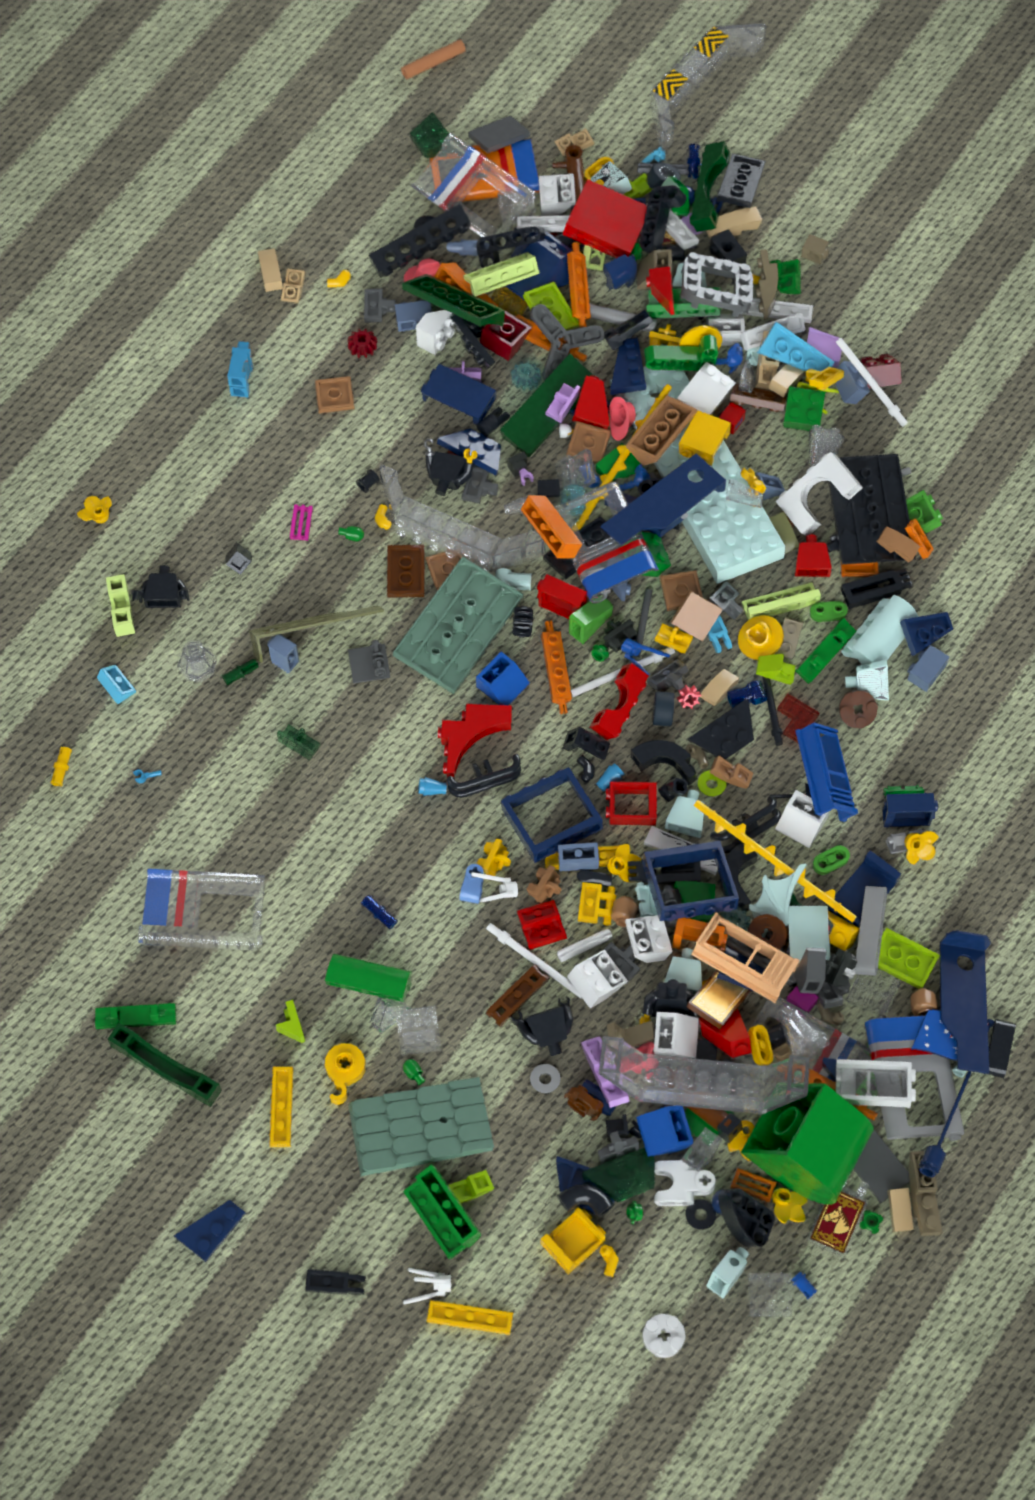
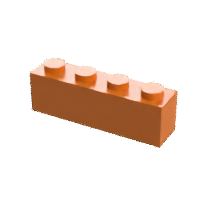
[434,262,499,307]
[521,495,582,558]

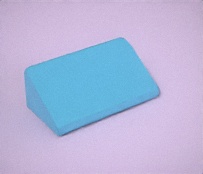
[97,664,136,704]

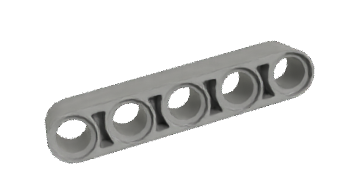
[855,886,887,976]

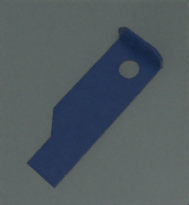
[601,454,726,546]
[940,930,991,1074]

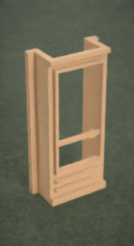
[691,912,800,1003]

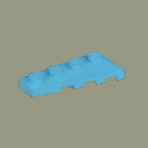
[757,322,834,371]

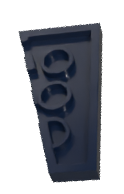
[610,338,647,395]

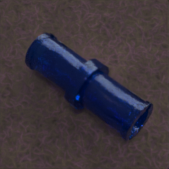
[687,144,701,179]
[361,895,398,930]

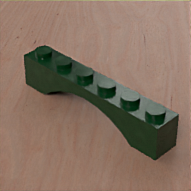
[689,141,730,232]
[107,1023,222,1108]

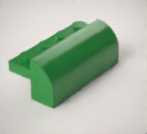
[646,287,721,319]
[325,954,412,1002]
[403,1164,482,1260]

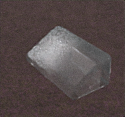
[738,360,756,393]

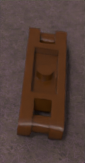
[485,964,550,1027]

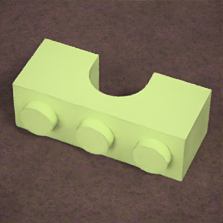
[106,574,135,637]

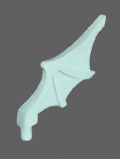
[749,864,807,938]

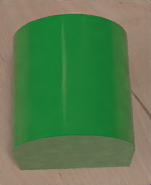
[740,1083,874,1205]

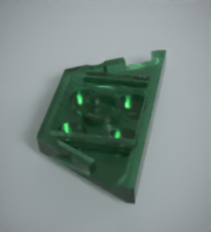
[410,112,463,158]
[582,1147,655,1202]

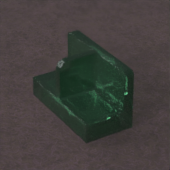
[277,725,321,760]

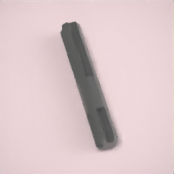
[726,937,794,986]

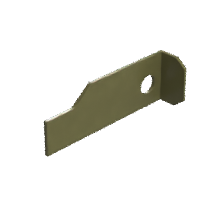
[249,605,384,662]

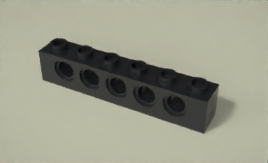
[369,204,471,278]

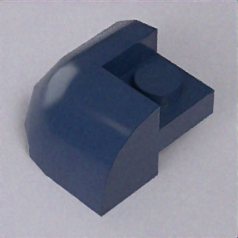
[603,254,638,291]

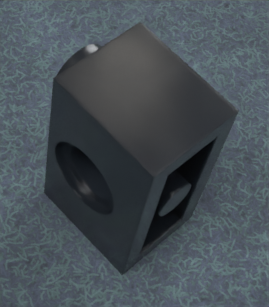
[709,230,747,264]

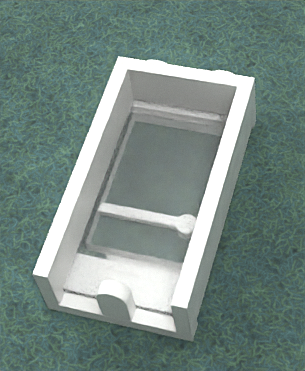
[836,1059,916,1108]

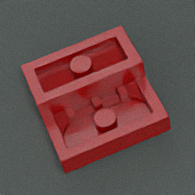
[517,900,567,950]

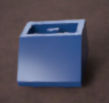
[476,652,530,705]
[636,1105,694,1157]

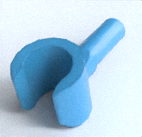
[133,769,162,783]

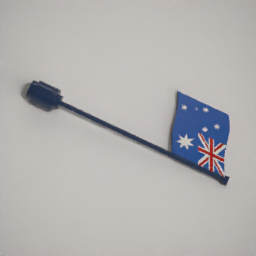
[911,1010,995,1177]

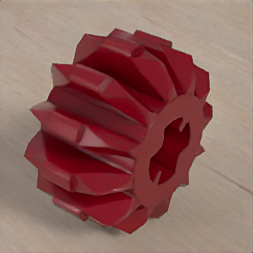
[347,328,377,358]

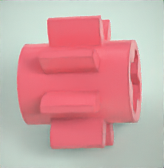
[676,685,701,709]

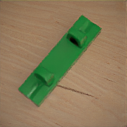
[795,618,857,684]
[95,1003,176,1029]

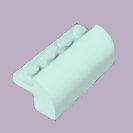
[841,595,919,665]

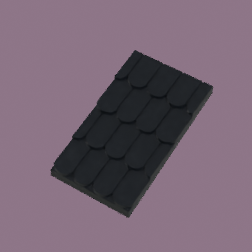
[828,454,916,565]

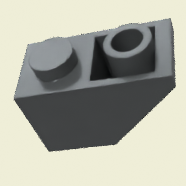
[794,948,826,994]

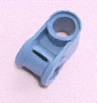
[459,864,484,904]

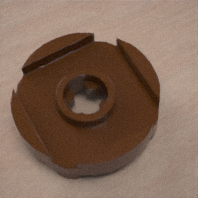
[839,690,878,729]
[747,914,787,950]
[564,1085,604,1121]

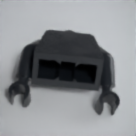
[131,565,190,608]
[510,997,574,1056]

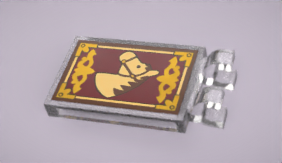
[806,1176,869,1259]

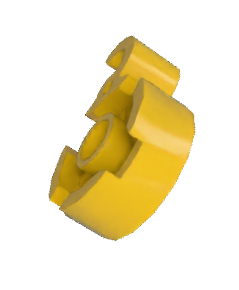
[325,1043,366,1105]

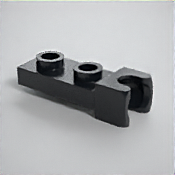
[604,310,653,350]

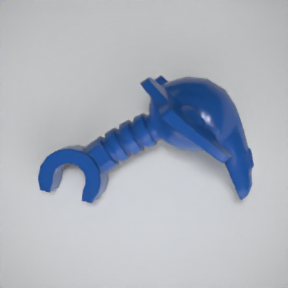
[715,343,743,373]
[607,464,650,495]

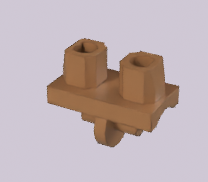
[527,865,562,904]

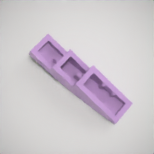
[581,1036,629,1108]

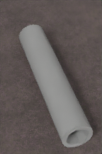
[589,303,657,332]

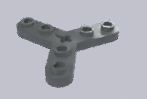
[530,304,604,381]

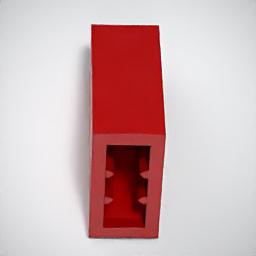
[572,375,610,429]
[699,1009,752,1058]

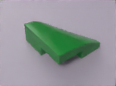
[674,881,715,923]

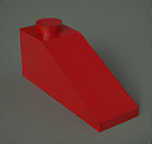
[646,266,674,315]

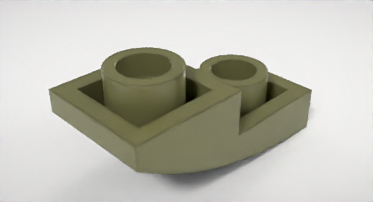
[769,511,799,555]

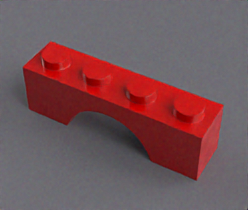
[589,663,649,740]

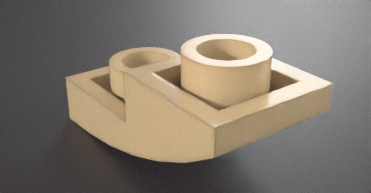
[554,128,594,156]
[281,269,305,303]
[700,669,739,706]

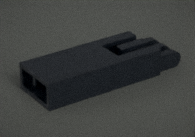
[840,569,913,609]
[628,858,701,885]

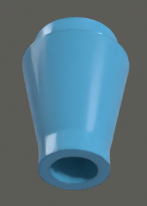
[596,764,625,792]
[418,777,447,796]

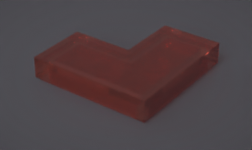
[777,694,820,744]

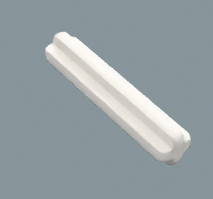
[557,929,612,962]

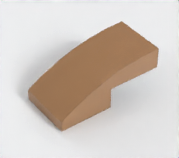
[877,527,920,562]
[710,756,753,789]

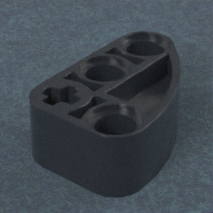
[718,1188,775,1247]

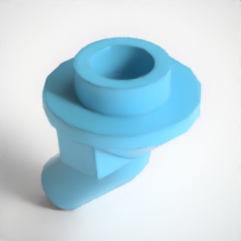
[642,147,665,163]

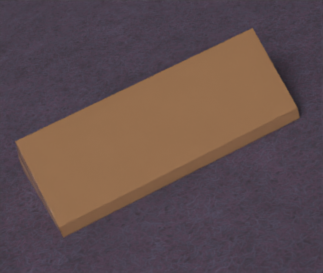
[626,395,697,466]

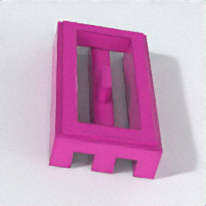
[290,504,313,541]

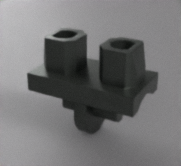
[603,619,637,653]
[824,949,858,987]

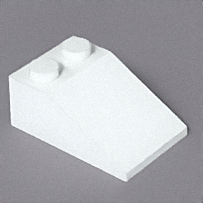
[676,362,736,415]

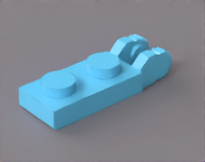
[707,615,732,653]

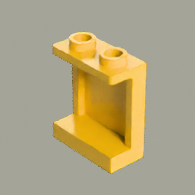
[679,410,731,466]
[540,1207,606,1274]

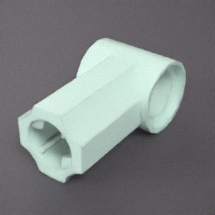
[495,568,532,590]

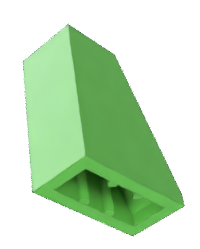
[569,595,613,644]

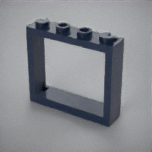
[501,767,603,863]
[642,841,739,921]

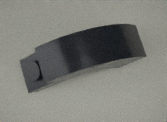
[630,740,696,786]
[721,842,758,912]

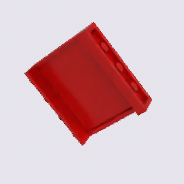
[562,180,647,258]

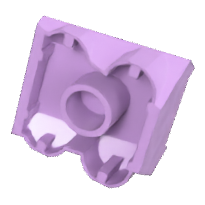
[807,327,844,368]

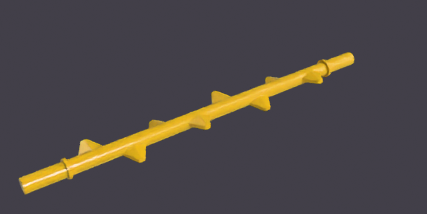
[572,384,672,533]
[693,800,857,923]

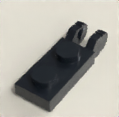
[305,1269,366,1295]

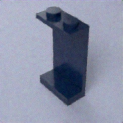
[421,364,496,425]
[826,850,901,928]

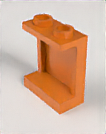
[672,918,728,952]

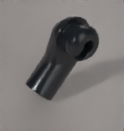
[577,755,595,783]

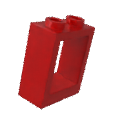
[537,574,587,619]
[606,782,657,826]

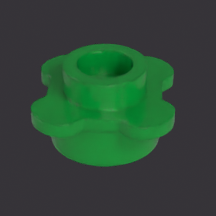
[626,1201,643,1224]
[859,1210,883,1234]

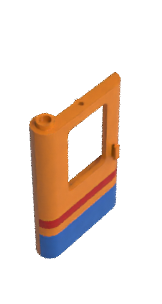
[428,139,540,203]

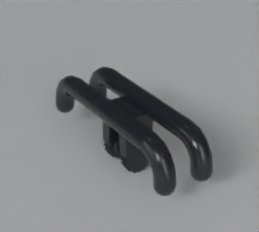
[447,754,521,798]
[710,796,782,854]

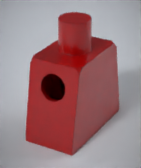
[795,534,832,577]

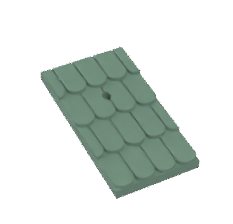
[393,556,523,694]
[349,1077,494,1176]

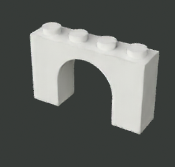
[776,452,863,536]

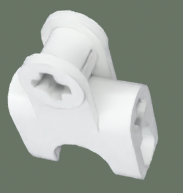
[654,1160,715,1206]

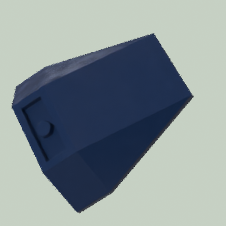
[506,231,572,300]

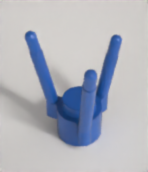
[621,638,670,676]

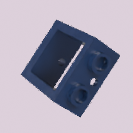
[882,793,938,827]

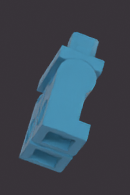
[227,341,253,397]

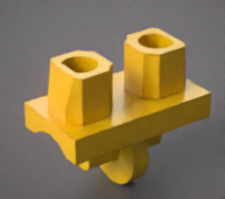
[649,324,681,346]
[654,623,693,654]
[477,839,511,876]

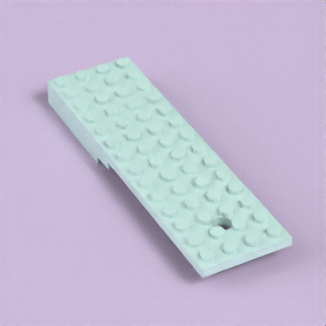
[610,367,785,584]

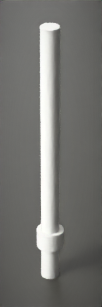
[836,338,908,427]
[571,647,675,697]
[486,923,582,998]

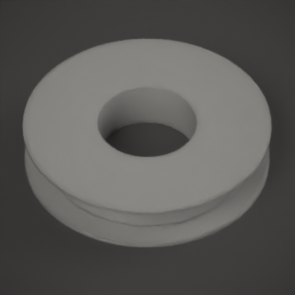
[530,1064,560,1093]

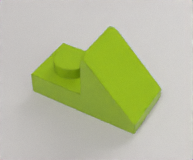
[756,654,796,685]
[275,1000,305,1043]

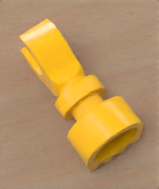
[740,467,766,496]

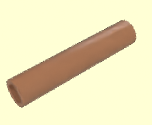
[401,39,466,80]

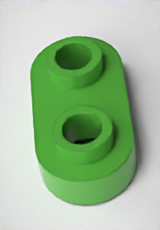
[810,601,848,622]
[813,845,850,875]

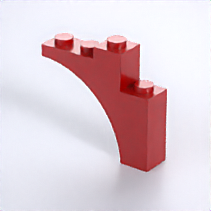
[438,704,512,779]

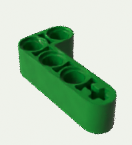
[644,335,718,371]

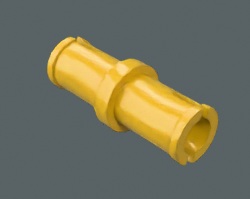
[50,747,72,787]

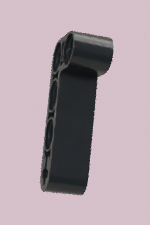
[640,185,687,254]
[476,226,546,268]

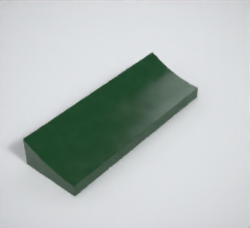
[402,274,505,326]
[500,354,595,457]

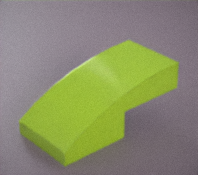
[623,173,652,199]
[448,1170,494,1204]

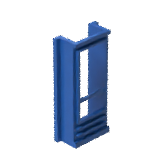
[795,723,858,822]

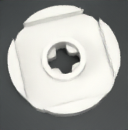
[643,1314,685,1358]

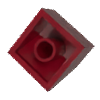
[480,311,532,361]

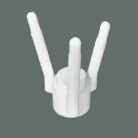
[471,872,518,902]
[403,1268,451,1304]

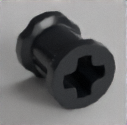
[356,469,380,493]

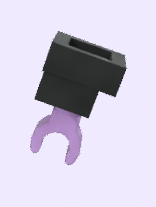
[507,452,534,486]

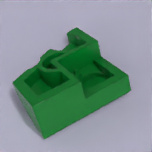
[769,259,801,294]
[595,443,645,482]

